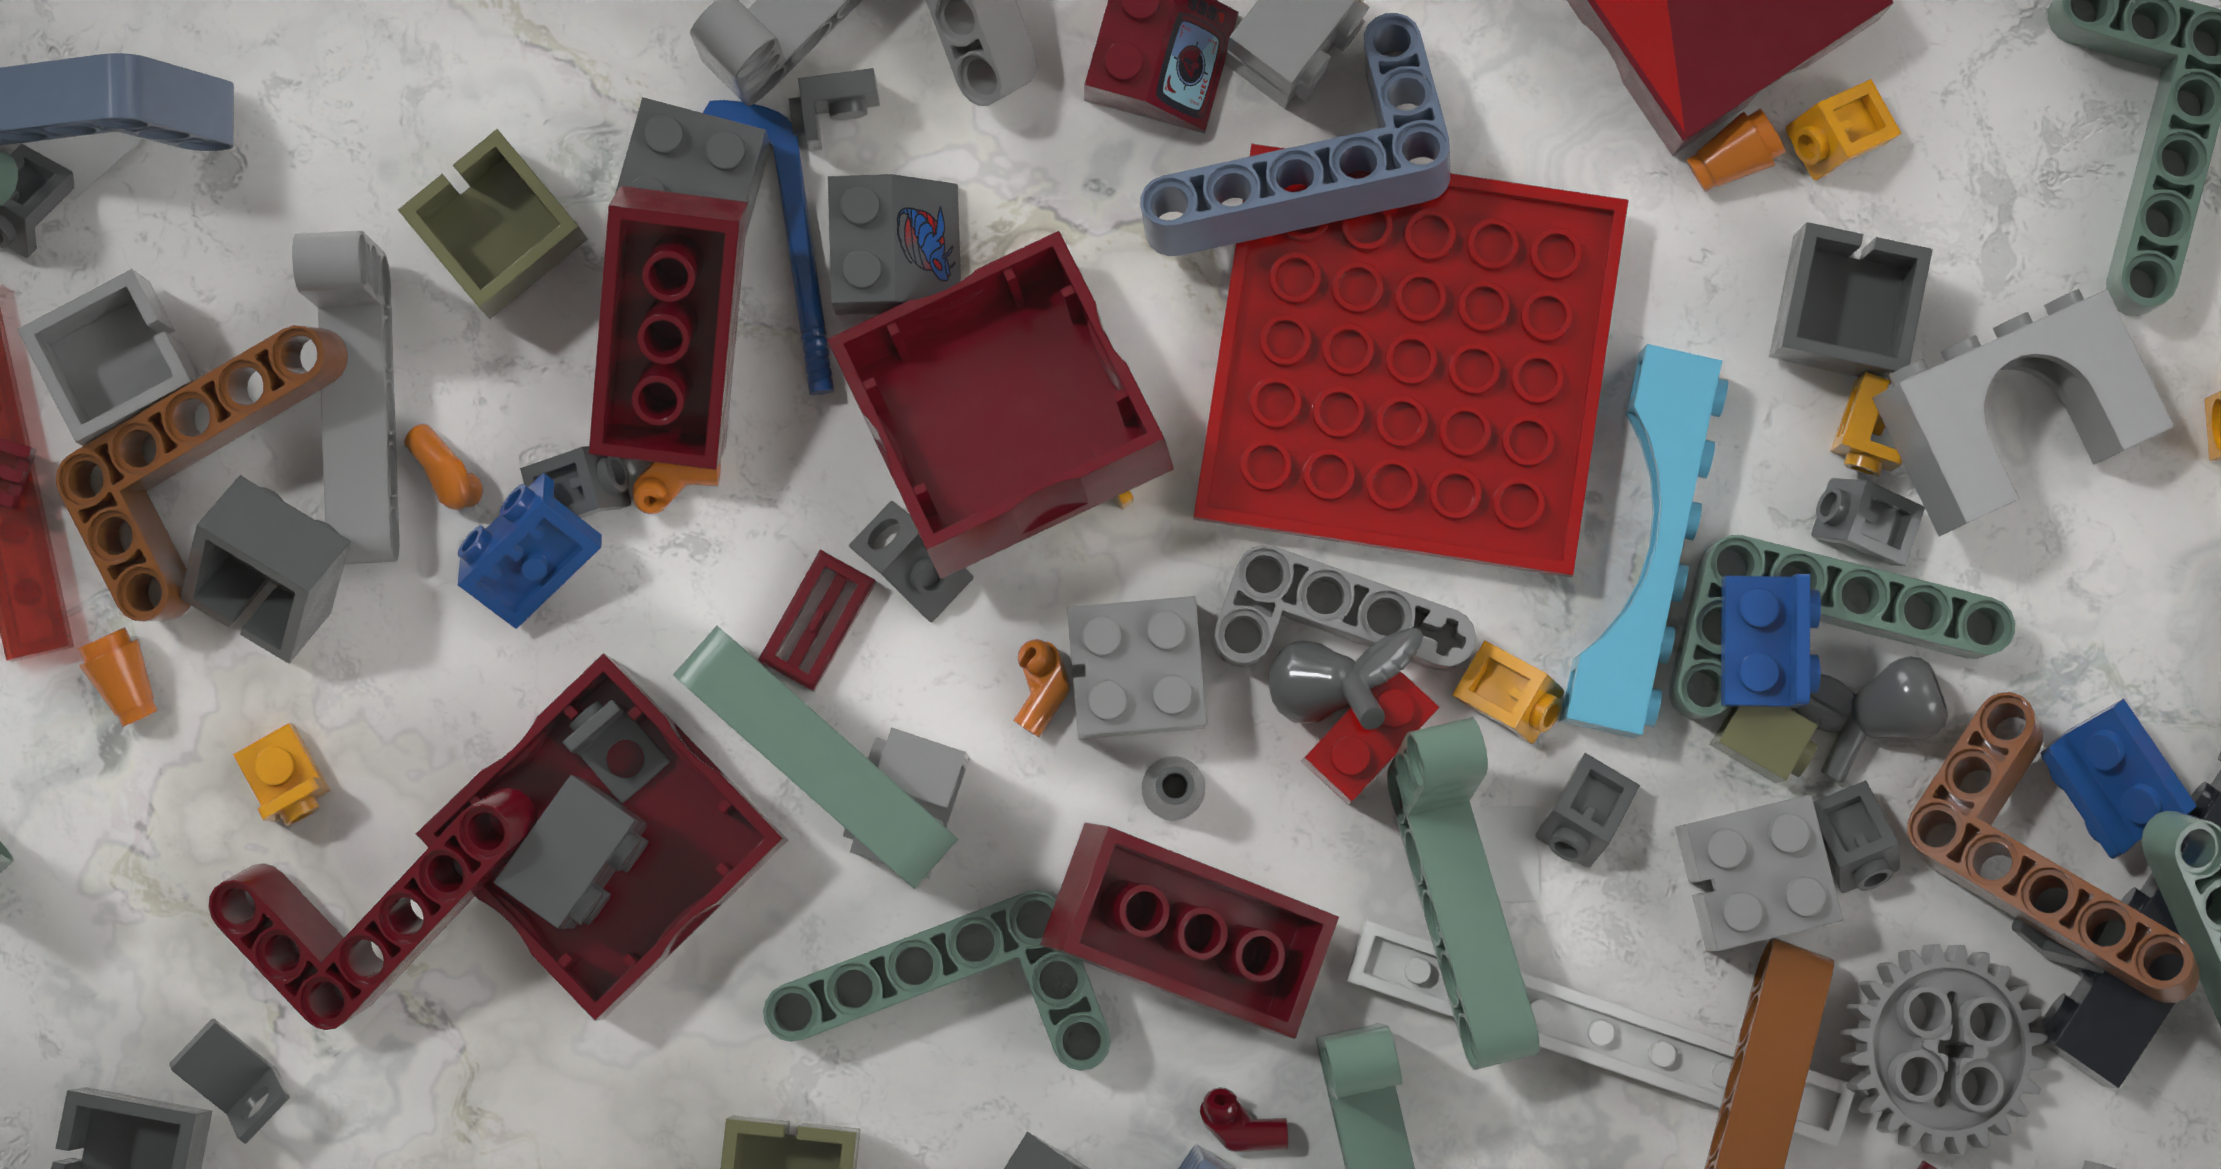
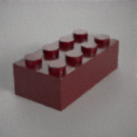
[588,186,749,470]
[1040,822,1339,1039]

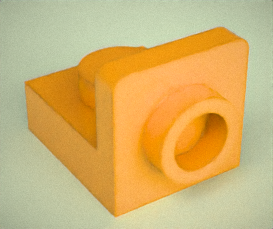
[1786,79,1902,180]
[1830,372,1902,477]
[1452,640,1564,744]
[233,723,331,826]

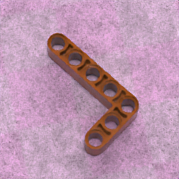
[56,325,348,622]
[1907,692,2199,1003]
[1704,938,1834,1169]

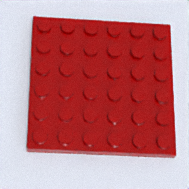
[1193,143,1629,577]

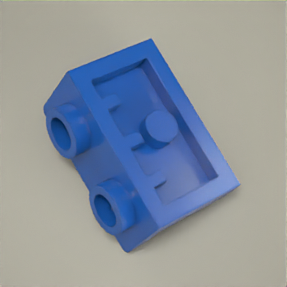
[457,473,602,629]
[1721,574,1821,708]
[2041,698,2197,859]

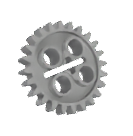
[1840,944,2048,1154]

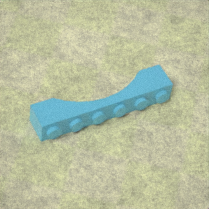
[1559,344,1728,738]

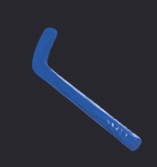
[703,100,834,395]

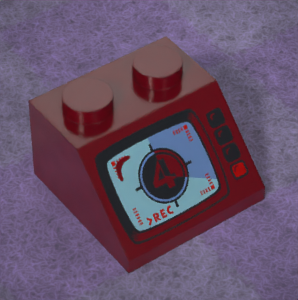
[1084,0,1239,134]

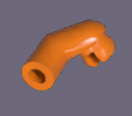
[404,424,483,511]
[632,460,721,514]
[1013,639,1070,738]

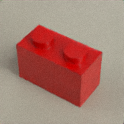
[1301,671,1440,804]

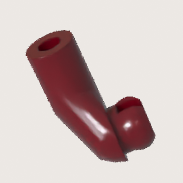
[1200,1087,1288,1152]

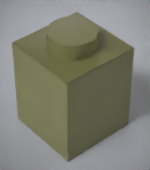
[1709,706,1818,783]

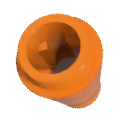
[1686,109,1786,192]
[78,627,158,727]

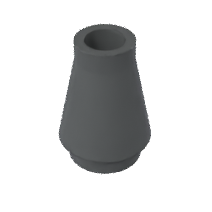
[1141,756,1205,820]

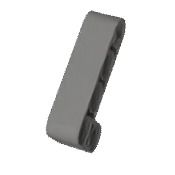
[1213,545,1476,670]

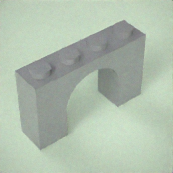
[1872,289,2175,537]

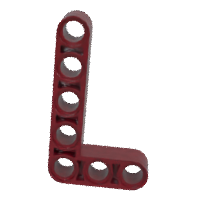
[208,788,538,1030]

